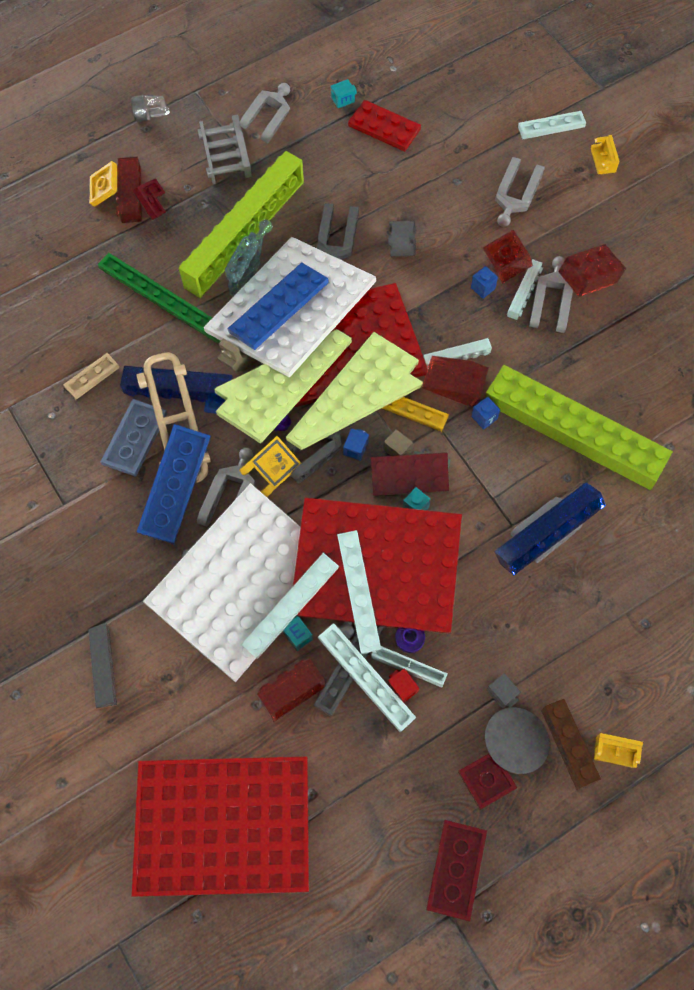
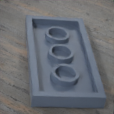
[101,399,167,477]

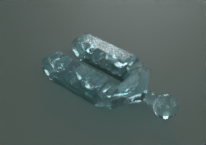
[225,220,272,296]

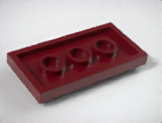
[371,452,449,496]
[426,820,487,922]

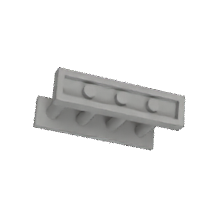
[197,115,252,184]

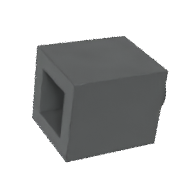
[487,673,521,709]

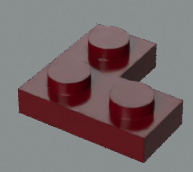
[133,178,166,220]

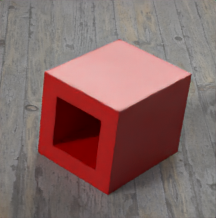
[387,668,419,703]

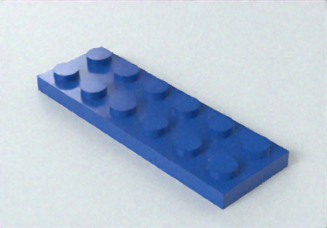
[227,262,329,350]
[137,424,211,544]

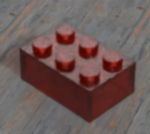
[558,244,626,297]
[257,658,325,722]

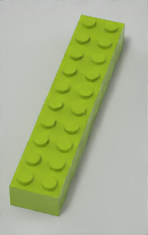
[179,151,304,298]
[485,365,673,491]

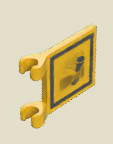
[239,436,302,497]

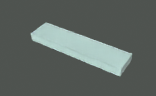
[518,111,586,139]

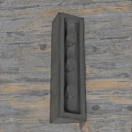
[88,623,117,709]

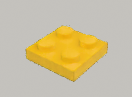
[89,161,117,207]

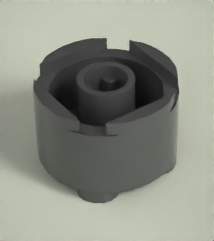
[388,221,416,257]

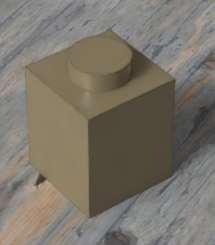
[383,429,413,456]

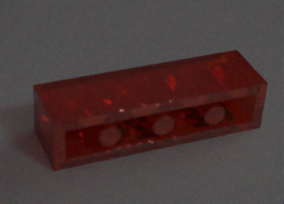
[115,156,142,223]

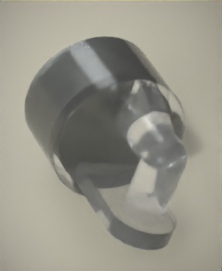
[131,94,170,122]

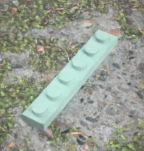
[337,530,381,654]
[241,553,339,659]
[318,623,416,732]

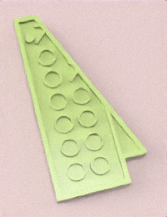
[215,329,352,444]
[286,332,423,450]

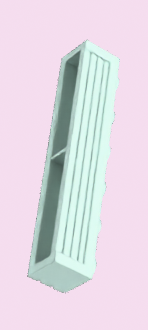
[507,259,543,320]
[423,338,492,370]
[371,646,448,688]

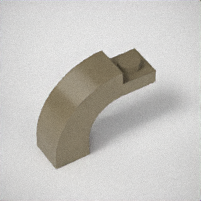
[218,338,256,371]

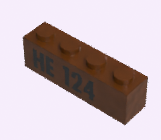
[541,699,601,790]

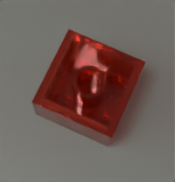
[483,230,533,284]

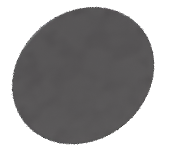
[485,707,550,774]

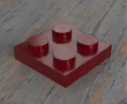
[458,753,517,810]

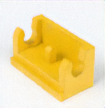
[590,135,619,174]
[593,733,643,768]

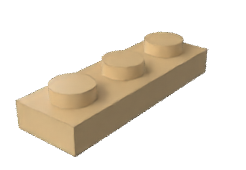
[63,353,119,400]

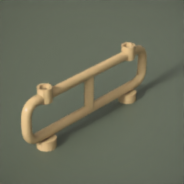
[137,352,211,483]

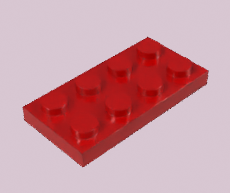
[348,99,421,152]

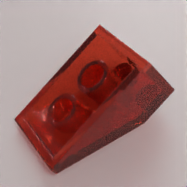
[422,356,489,408]

